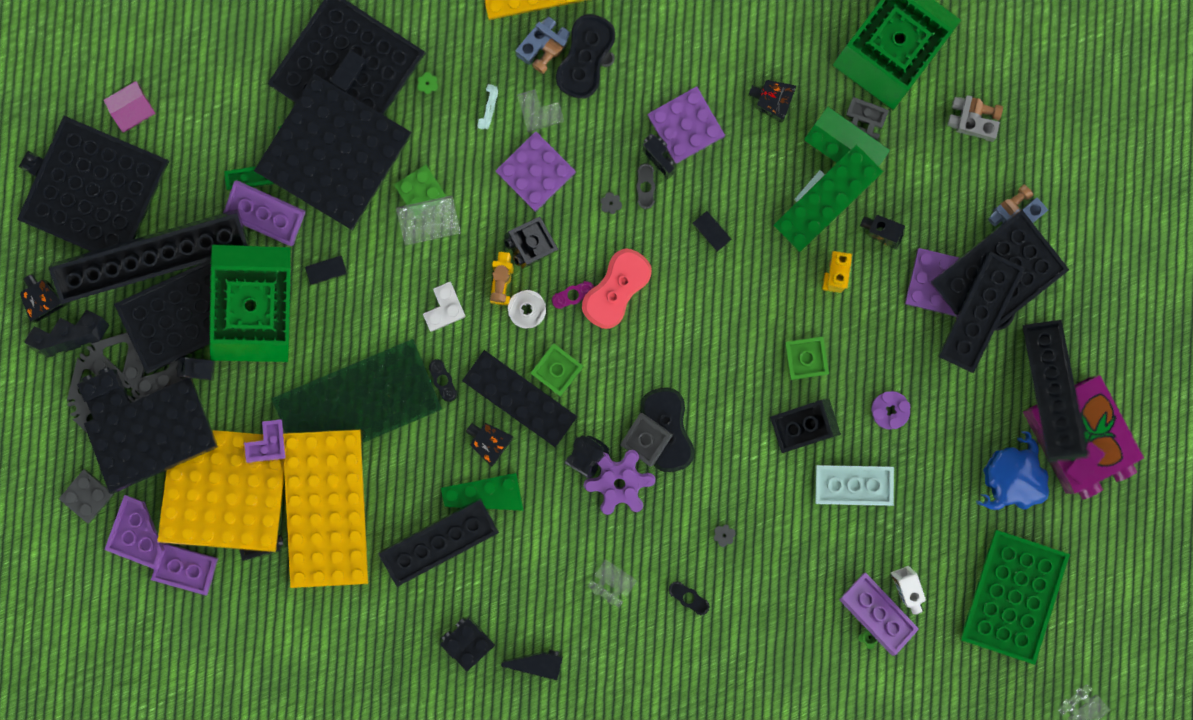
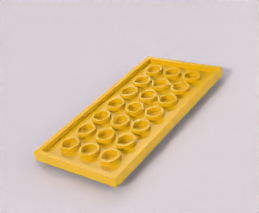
[283,430,369,588]

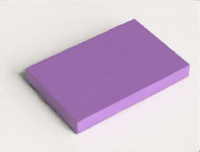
[151,543,218,596]

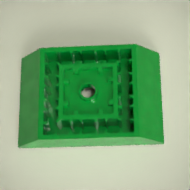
[832,0,961,110]
[210,245,291,362]

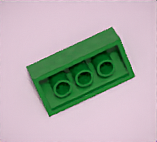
[804,107,890,166]

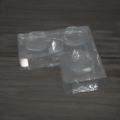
[517,90,564,132]

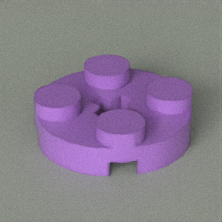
[871,391,911,430]

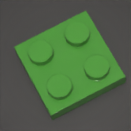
[394,165,447,217]
[785,337,829,380]
[530,343,584,397]

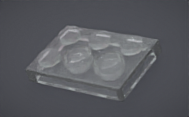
[396,195,461,245]

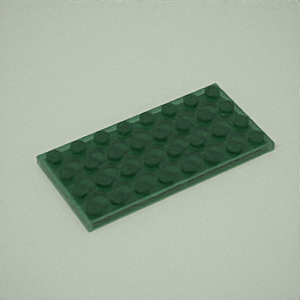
[271,339,443,444]

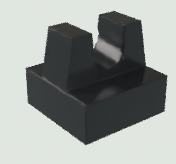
[19,151,44,176]

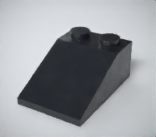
[770,398,841,453]

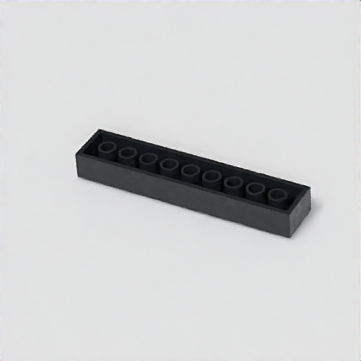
[48,209,250,304]

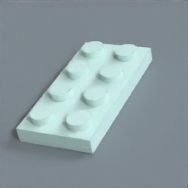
[815,465,894,506]

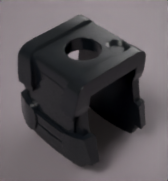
[564,435,610,478]

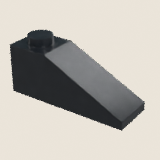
[501,649,563,680]

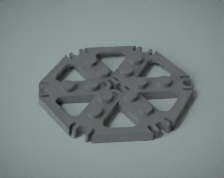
[67,333,186,432]

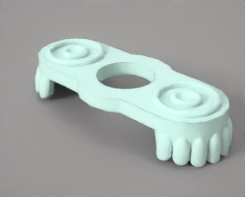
[477,84,498,129]

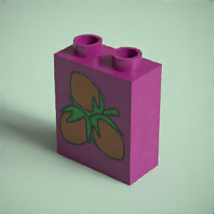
[1023,375,1144,500]

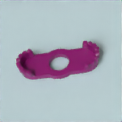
[551,281,594,309]

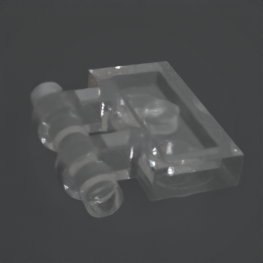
[587,559,637,608]
[1058,684,1110,720]

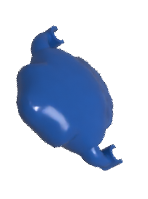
[976,431,1049,510]

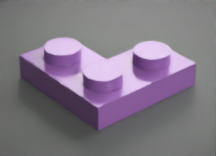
[244,419,286,463]

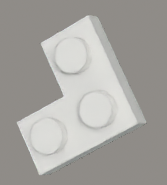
[423,282,466,332]

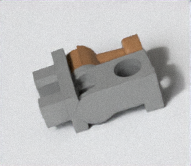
[947,95,1003,142]

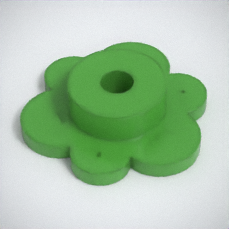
[417,72,438,94]

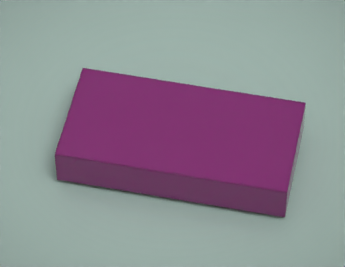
[1065,441,1106,484]

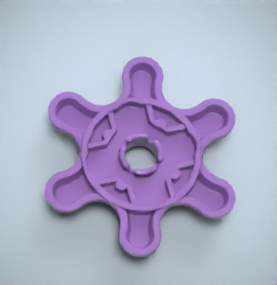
[584,450,656,515]

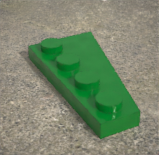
[441,473,524,511]

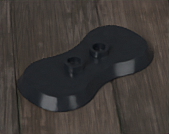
[556,14,615,99]
[640,388,694,472]

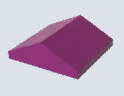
[104,81,156,133]

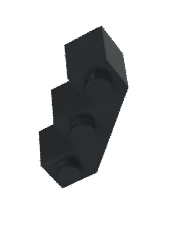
[24,309,110,358]

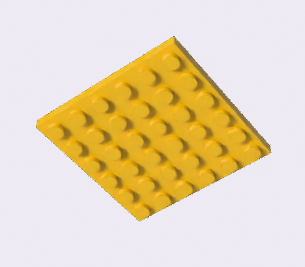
[157,430,285,552]

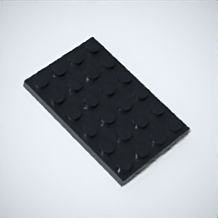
[930,210,1069,328]
[114,260,212,374]
[84,378,218,494]

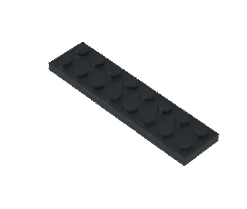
[1022,319,1089,463]

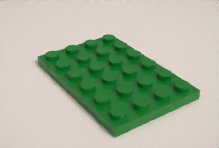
[960,530,1070,665]

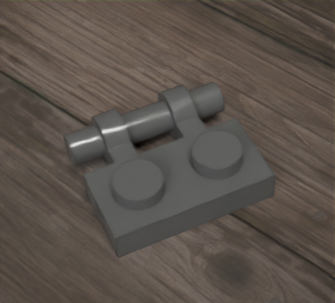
[846,97,889,140]

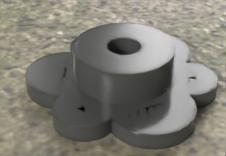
[601,192,622,214]
[714,525,736,547]

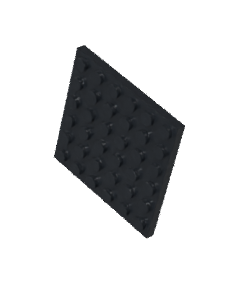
[267,0,426,115]
[254,74,412,231]
[17,116,169,252]

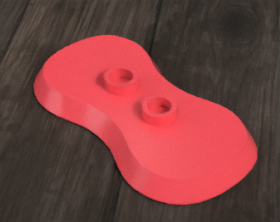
[582,248,652,329]

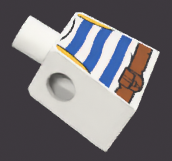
[891,566,926,614]

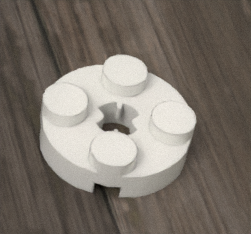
[508,290,546,329]

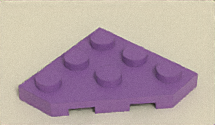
[104,495,165,570]

